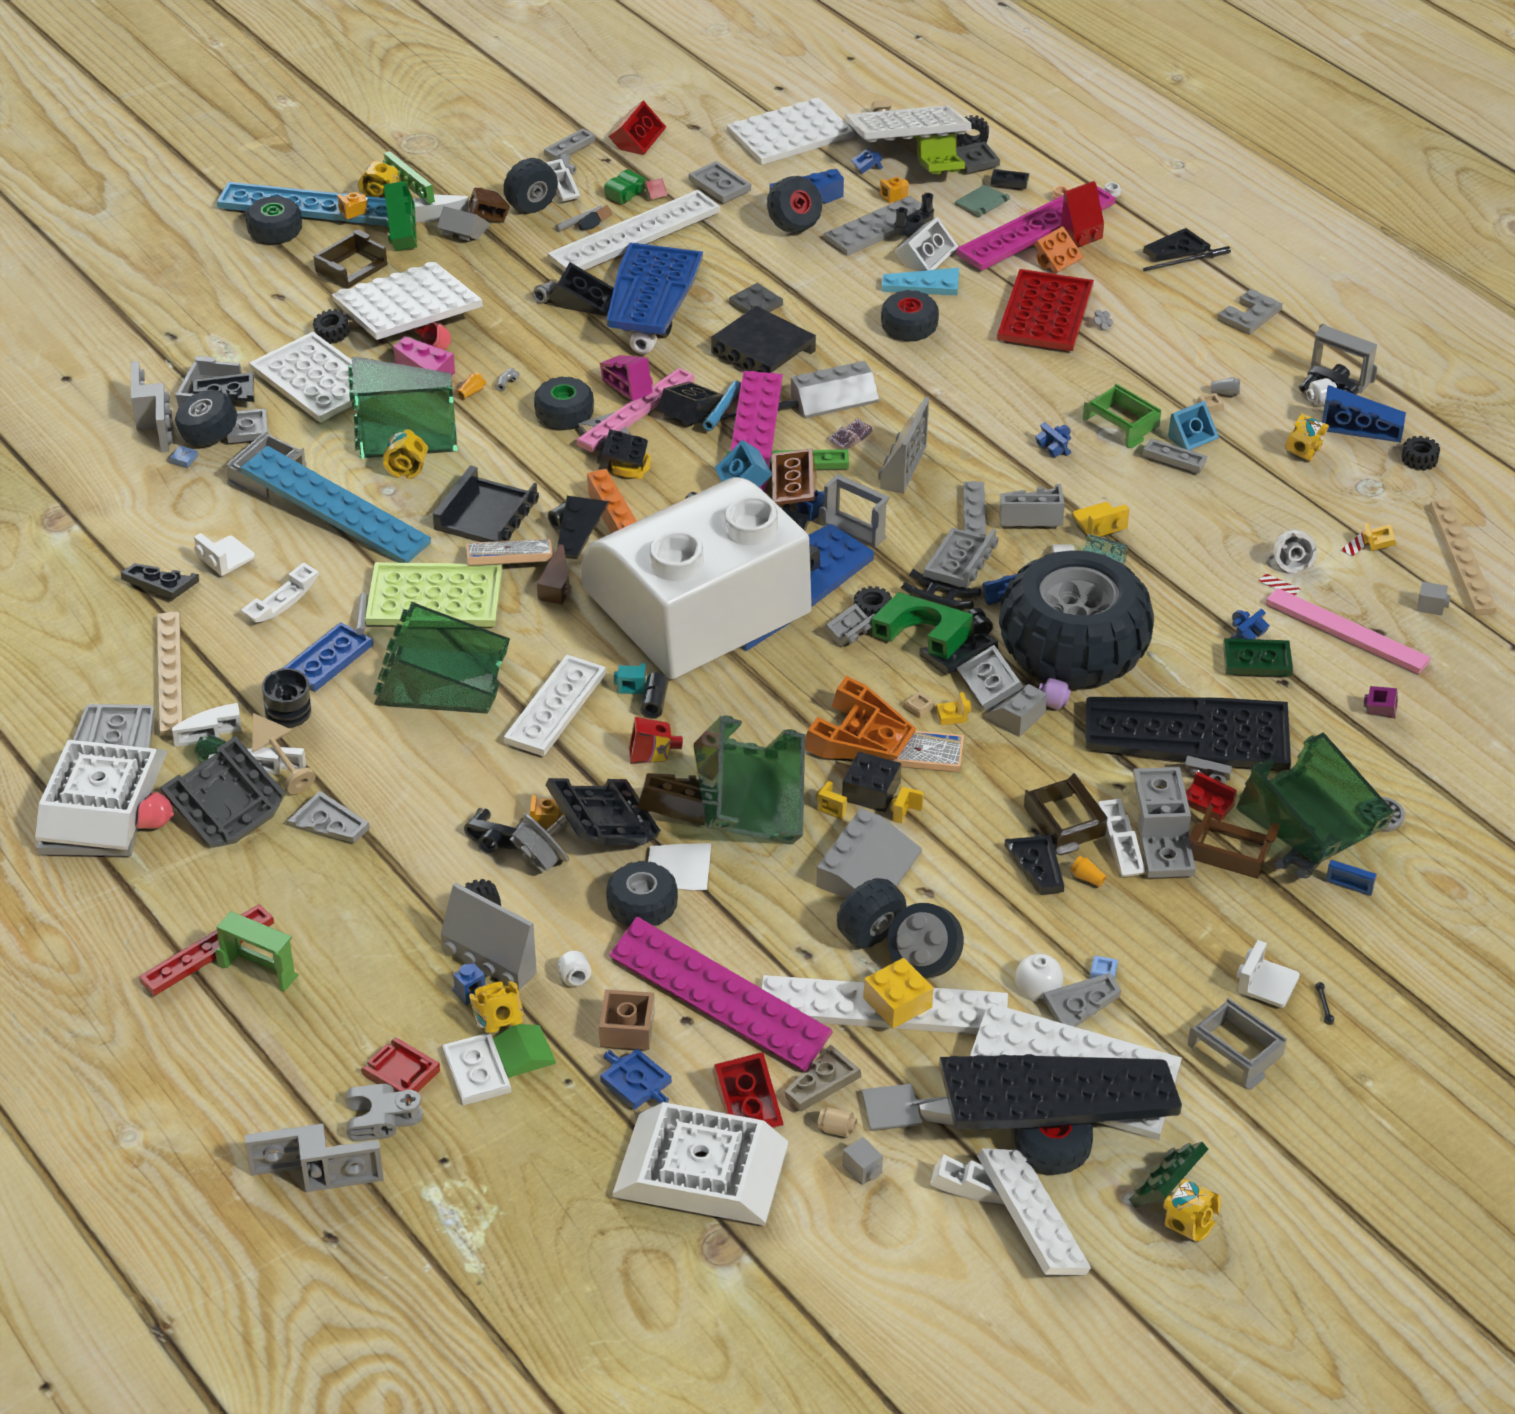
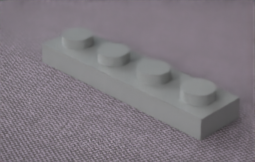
[963,481,986,536]

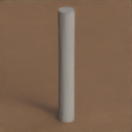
[555,205,602,232]
[356,593,368,635]

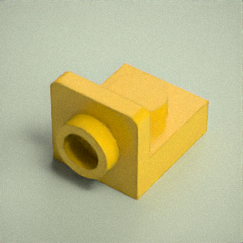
[936,692,971,725]
[816,781,847,820]

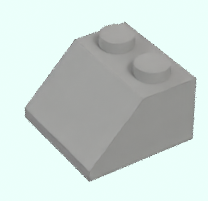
[437,206,490,241]
[983,684,1047,737]

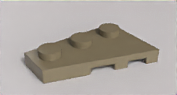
[785,1044,861,1111]

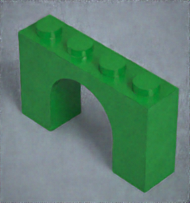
[871,592,974,659]

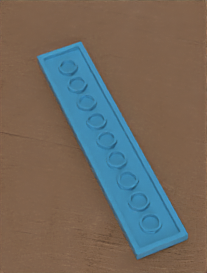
[217,182,388,227]
[241,446,431,563]

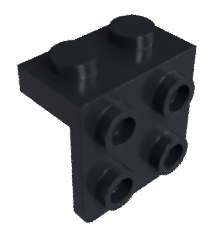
[596,429,648,470]

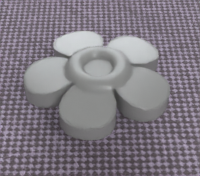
[1093,310,1113,331]

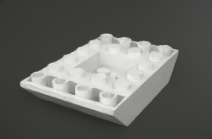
[35,740,167,850]
[612,1102,788,1226]

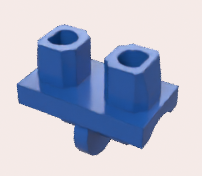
[1035,422,1071,458]
[982,574,1017,605]
[1231,608,1270,639]

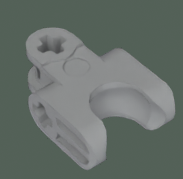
[345,1084,423,1141]

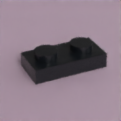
[990,169,1029,189]

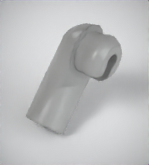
[558,153,577,174]
[496,368,520,392]

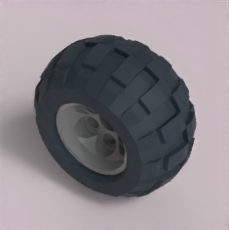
[999,550,1154,688]

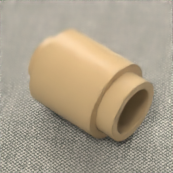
[818,1107,857,1137]

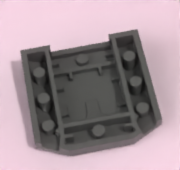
[160,736,285,848]

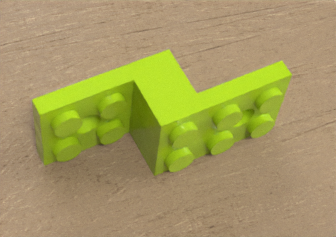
[913,132,965,174]

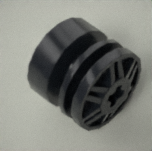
[262,668,311,728]

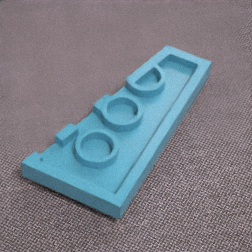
[882,268,959,296]

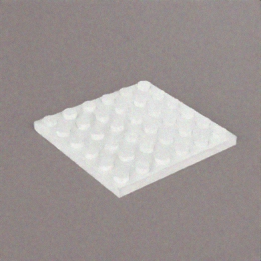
[845,105,971,142]
[332,262,483,340]

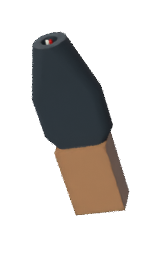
[578,205,613,231]

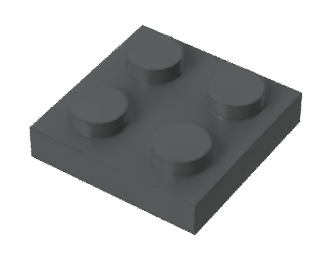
[956,141,1000,173]
[729,283,783,314]

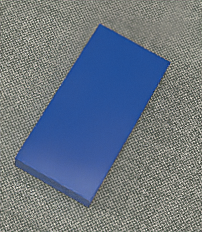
[1326,860,1377,896]

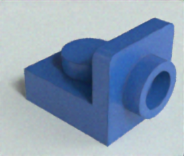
[851,147,883,174]

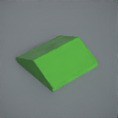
[493,1024,556,1078]

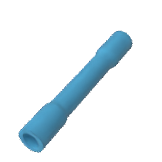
[703,380,741,431]

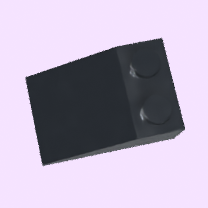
[549,262,614,316]
[657,381,723,426]

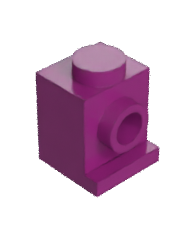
[1364,686,1398,719]

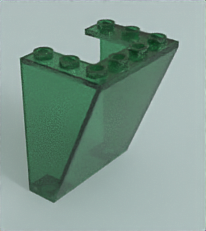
[348,357,458,459]
[373,602,510,714]
[693,716,805,845]
[1236,732,1395,864]

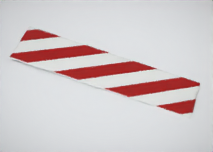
[1341,531,1368,556]
[1259,573,1301,596]

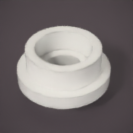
[1103,182,1121,197]

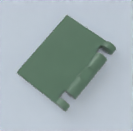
[955,185,1010,217]

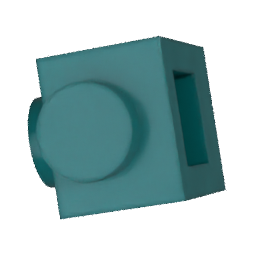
[614,663,646,694]

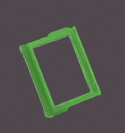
[1083,383,1161,448]
[215,911,299,992]

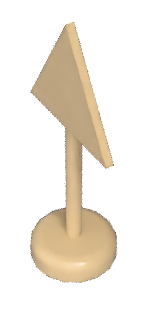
[252,713,316,794]

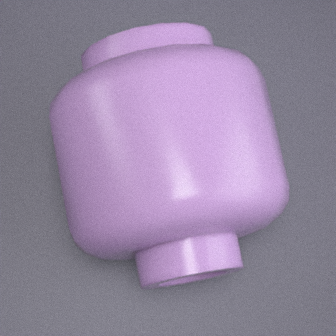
[1039,678,1071,710]

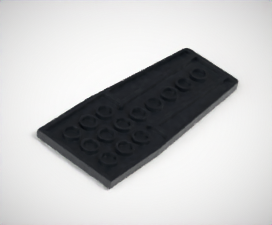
[1085,697,1291,770]
[939,1054,1182,1130]

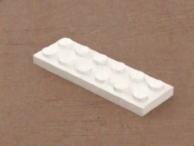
[504,655,606,756]
[977,1149,1091,1275]

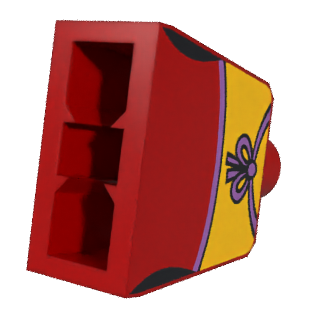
[628,717,683,764]

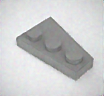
[288,791,370,843]
[1043,973,1121,1027]

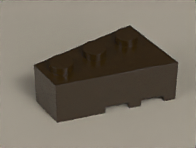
[637,773,717,826]

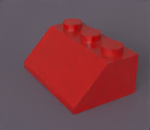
[608,100,666,155]

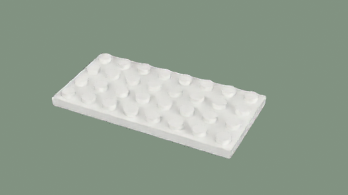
[970,1002,1182,1140]

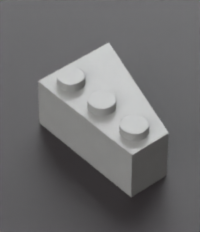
[999,484,1064,527]

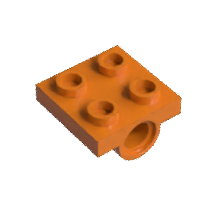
[1034,226,1083,274]

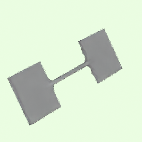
[862,1084,947,1130]

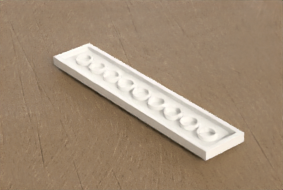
[548,190,720,272]
[762,975,1008,1034]

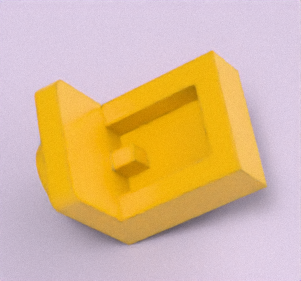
[1362,522,1396,551]
[890,787,924,823]

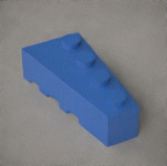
[769,169,844,204]
[1322,385,1406,443]

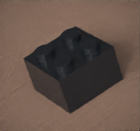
[842,751,901,813]

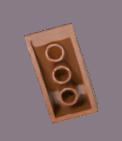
[772,448,817,505]

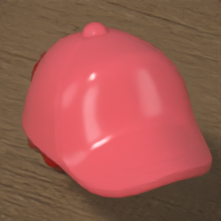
[413,322,451,350]
[136,792,174,829]

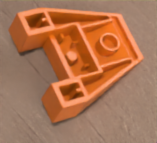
[803,676,916,759]

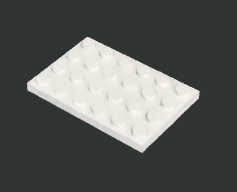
[727,98,854,165]
[249,332,384,423]

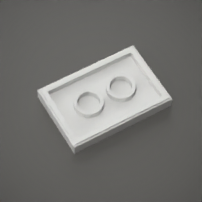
[442,1033,512,1105]

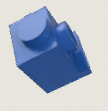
[796,490,824,521]
[452,963,486,1005]

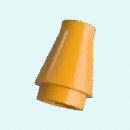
[457,372,486,400]
[1070,856,1107,887]

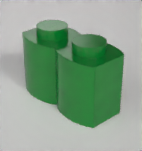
[604,169,645,204]

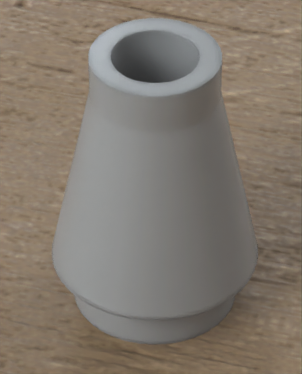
[532,281,557,303]
[1211,377,1240,396]

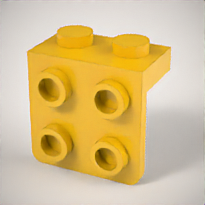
[1072,502,1130,539]

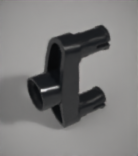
[894,193,934,238]
[1299,364,1359,395]
[464,808,525,853]

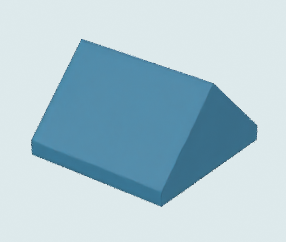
[1168,400,1219,450]

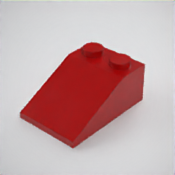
[1061,181,1104,248]
[712,1052,784,1128]

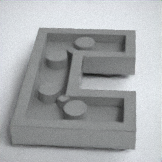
[1218,289,1283,335]

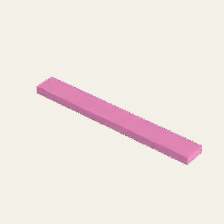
[577,368,694,452]
[1266,588,1430,674]

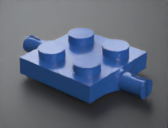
[600,1048,672,1110]

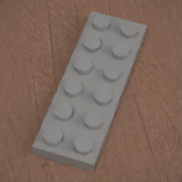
[824,196,922,256]

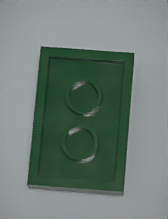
[1223,638,1293,676]
[1128,1142,1209,1208]

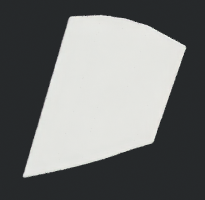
[648,843,711,890]

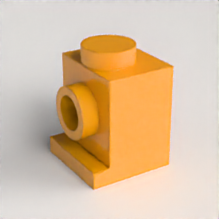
[879,176,909,204]
[337,192,368,219]
[530,795,564,828]

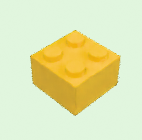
[863,958,934,1029]

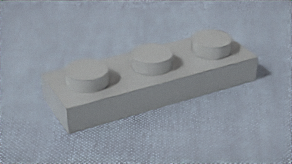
[544,128,595,160]
[1143,438,1208,473]

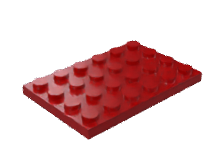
[997,269,1094,352]

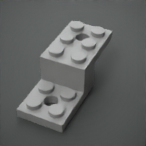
[131,361,173,452]
[1133,767,1196,878]
[245,1124,384,1192]

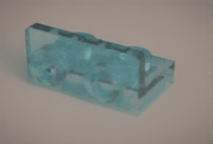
[1083,534,1128,564]

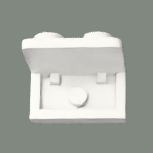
[194,533,255,576]
[1236,940,1300,1008]

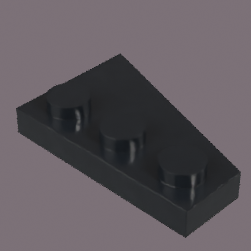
[557,495,609,559]
[121,563,199,600]
[1004,835,1065,894]

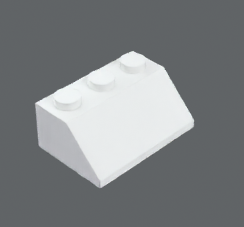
[894,217,959,271]

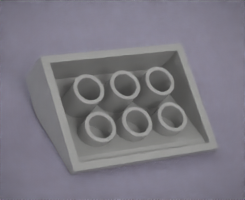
[878,397,929,494]
[816,808,922,898]
[441,883,537,991]

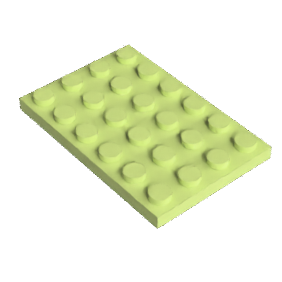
[365,562,502,627]

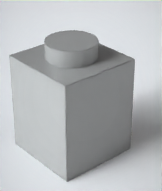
[1416,581,1451,616]
[843,1137,883,1185]

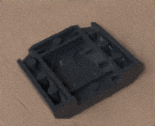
[545,778,661,845]

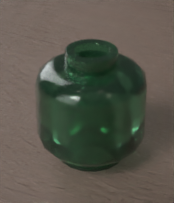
[194,734,226,763]

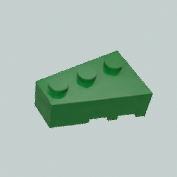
[384,181,417,251]

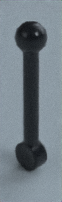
[1315,982,1335,1025]

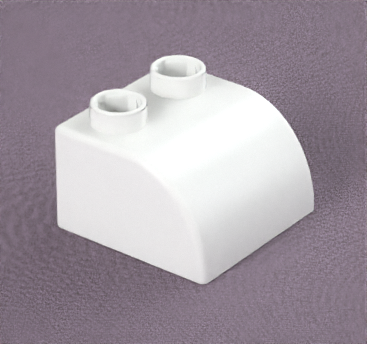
[582,477,812,679]

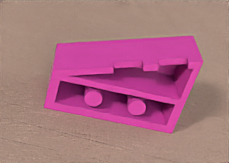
[394,336,455,393]
[600,355,653,401]

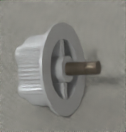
[510,813,569,873]

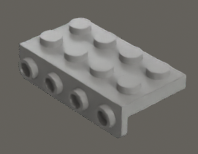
[923,528,999,588]

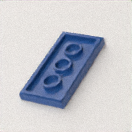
[282,622,374,692]

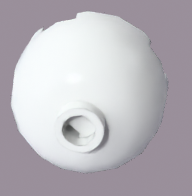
[1273,529,1317,573]
[1015,953,1063,1002]

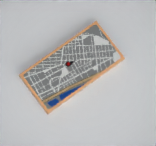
[466,539,553,566]
[888,731,964,772]

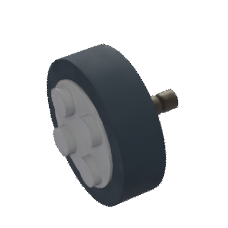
[887,903,964,978]

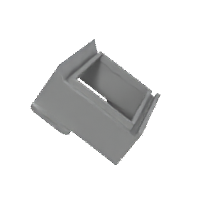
[1308,324,1378,393]
[176,356,242,408]
[227,431,306,498]
[819,474,890,548]
[1188,997,1287,1090]

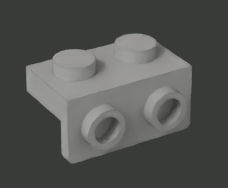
[824,603,875,647]

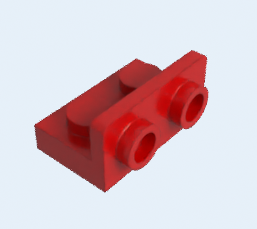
[1186,772,1237,821]

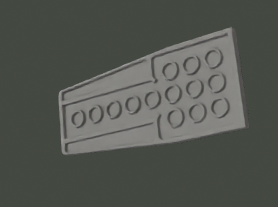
[37,704,155,856]

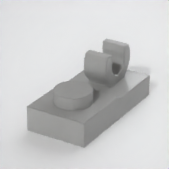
[1185,756,1232,784]

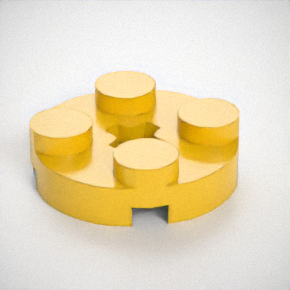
[610,452,651,479]

